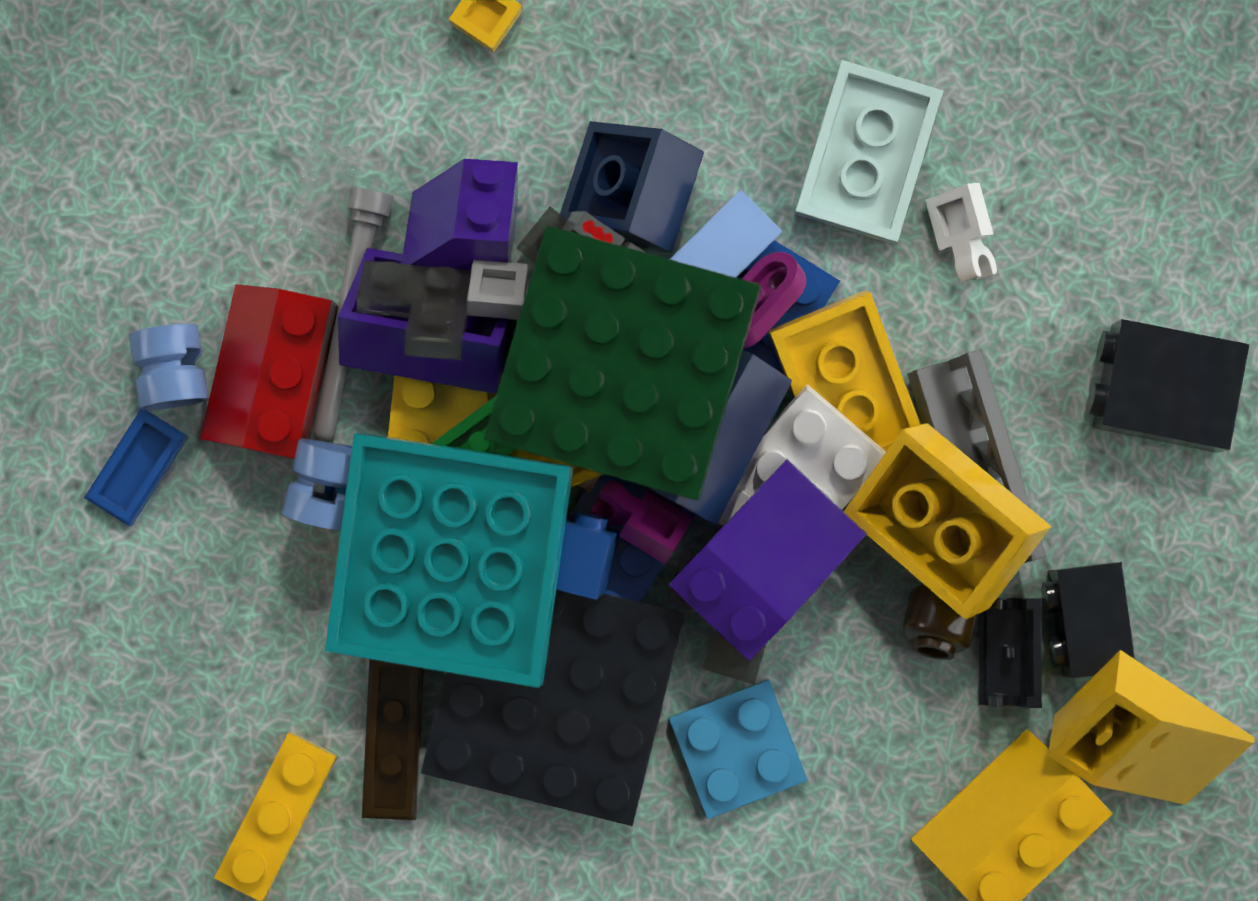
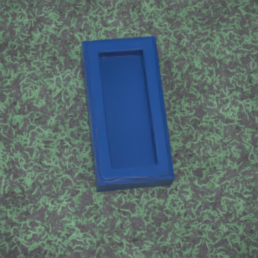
[84,410,189,526]

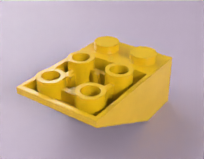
[1048,650,1255,805]

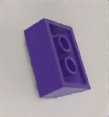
[338,248,517,394]

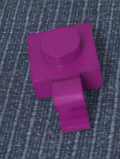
[589,480,693,565]

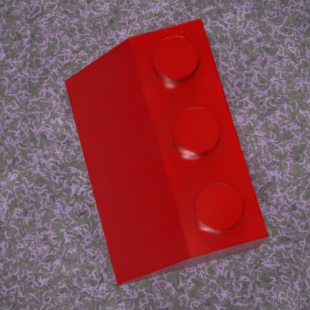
[200,284,338,460]

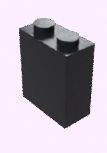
[1087,319,1250,453]

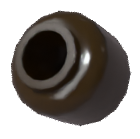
[903,584,977,660]

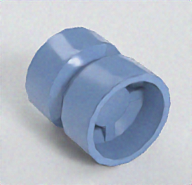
[128,324,209,410]
[282,439,352,530]

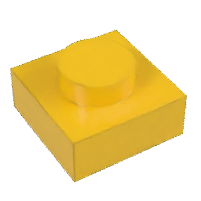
[448,0,523,53]

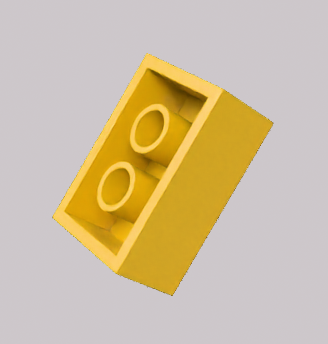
[844,423,1052,620]

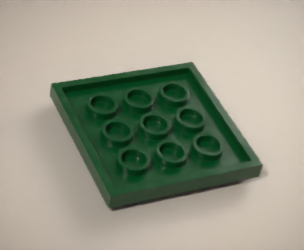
[484,225,762,502]

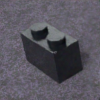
[1041,562,1135,678]

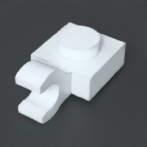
[925,183,997,282]

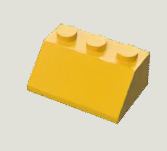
[910,729,1113,901]

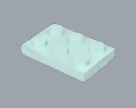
[794,60,944,245]

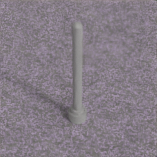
[313,187,393,442]

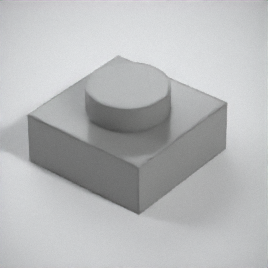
[467,260,528,320]

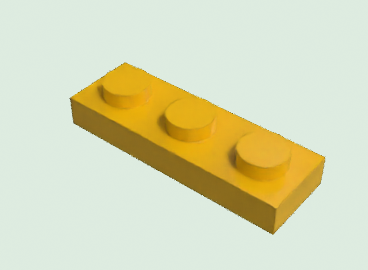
[214,731,338,901]

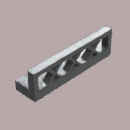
[907,349,1047,563]

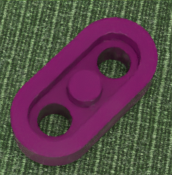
[742,252,806,349]

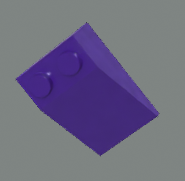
[669,459,867,661]

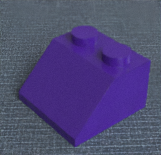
[400,158,518,283]

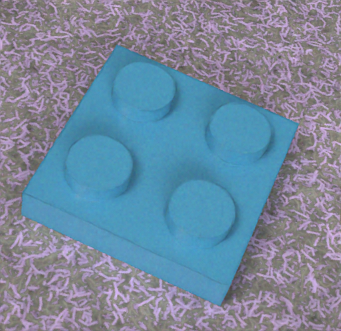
[669,679,808,819]

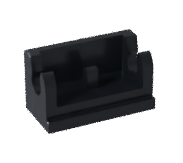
[979,598,1042,708]

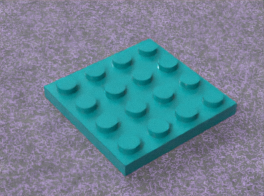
[325,433,574,688]

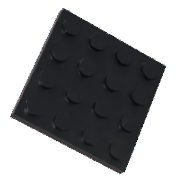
[421,589,685,826]

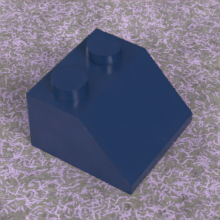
[558,121,704,253]

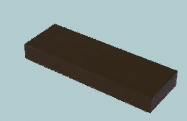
[362,659,424,820]

